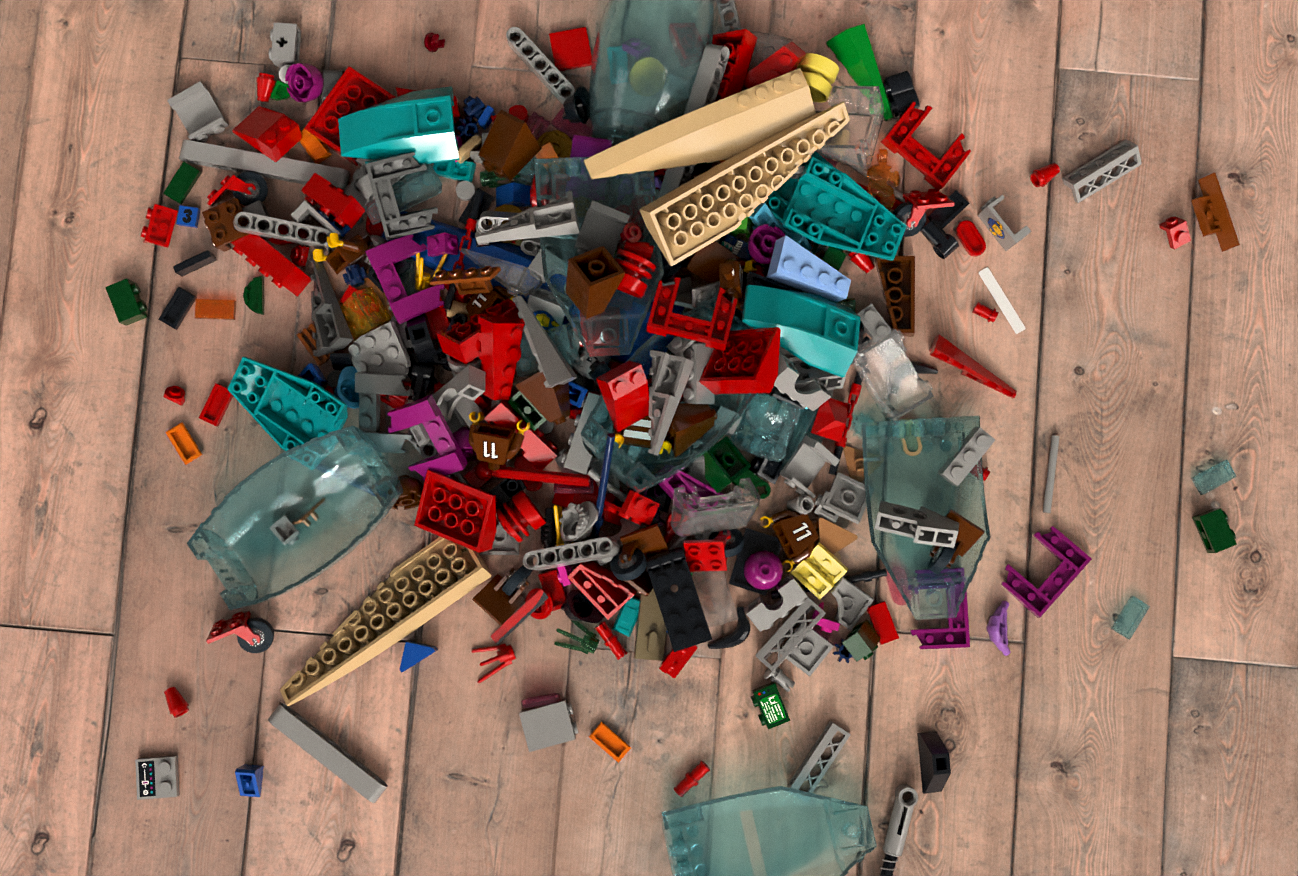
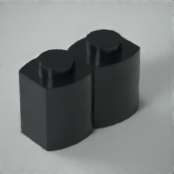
[883,71,920,117]

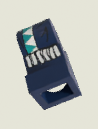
[719,234,751,262]

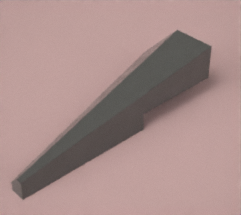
[310,255,353,357]

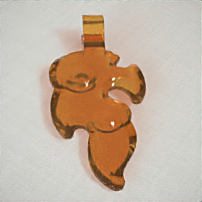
[867,149,900,211]

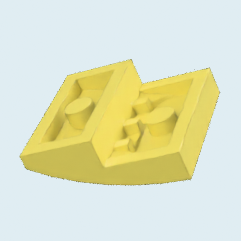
[791,542,848,600]

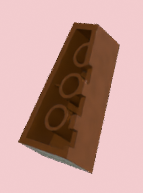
[875,256,915,337]

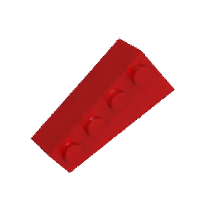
[231,234,311,297]

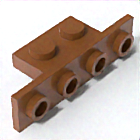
[1191,173,1240,252]
[429,266,501,295]

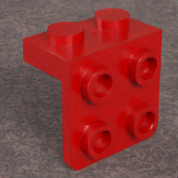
[604,490,660,526]

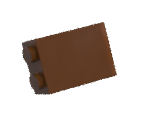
[478,110,542,181]
[678,241,742,285]
[566,246,625,319]

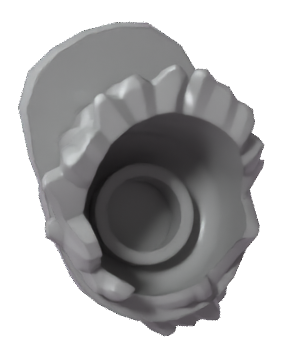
[559,501,599,545]

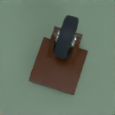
[928,509,985,574]
[611,524,669,581]
[472,565,533,626]

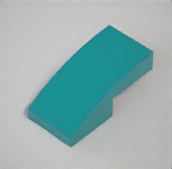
[432,161,476,183]

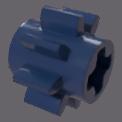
[462,96,486,120]
[454,116,478,141]
[343,264,368,288]
[832,638,853,663]

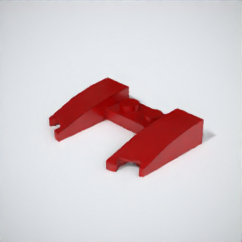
[880,102,971,190]
[646,277,737,351]

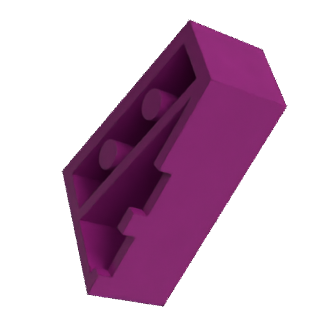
[654,466,726,524]

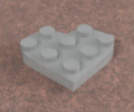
[349,321,411,382]

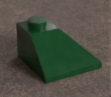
[704,436,751,494]

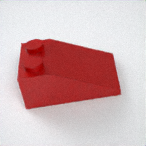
[232,106,302,163]
[596,360,649,432]

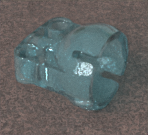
[731,393,801,462]

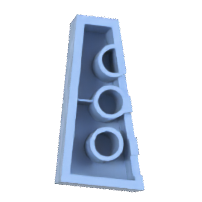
[767,235,851,302]

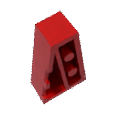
[301,173,365,229]

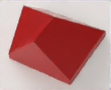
[811,398,848,442]

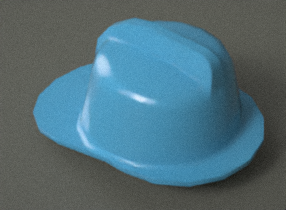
[333,366,359,409]

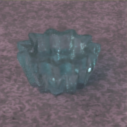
[849,412,877,439]

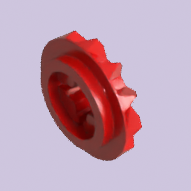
[525,588,554,619]

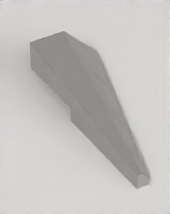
[475,191,580,244]
[512,295,578,388]
[648,350,695,455]

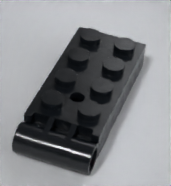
[646,546,712,652]

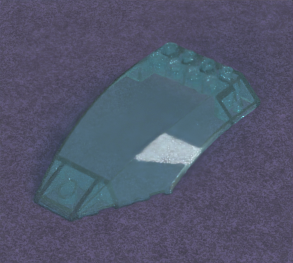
[534,157,664,357]
[861,416,991,620]
[661,786,877,876]

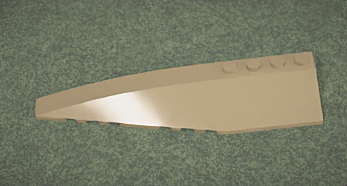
[583,68,816,179]
[639,102,850,266]
[280,537,492,706]

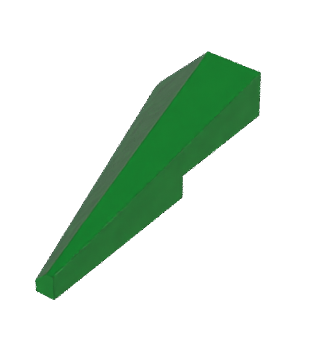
[826,24,893,121]

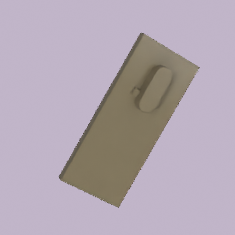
[634,589,666,661]

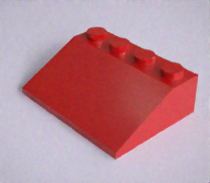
[304,66,396,166]
[699,327,781,394]
[414,469,496,553]

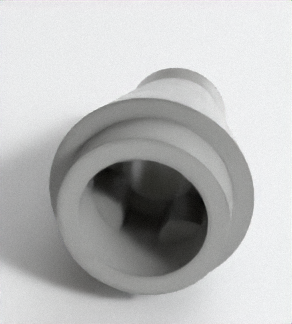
[787,495,814,514]

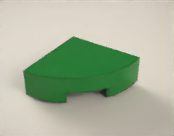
[270,80,291,101]

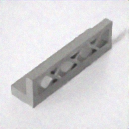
[1062,139,1142,203]
[755,597,826,672]
[787,720,851,801]

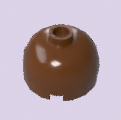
[386,475,423,510]

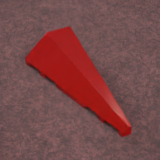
[929,334,1017,399]

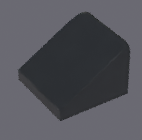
[330,353,353,371]

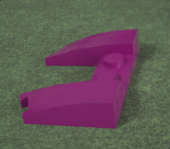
[365,234,445,324]
[387,394,468,481]
[1001,526,1092,618]
[908,568,970,649]

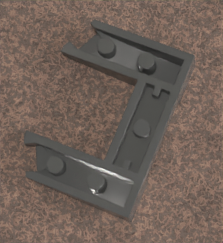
[365,152,438,240]
[355,371,414,453]

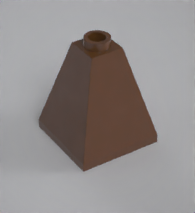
[516,372,570,425]
[666,403,717,457]

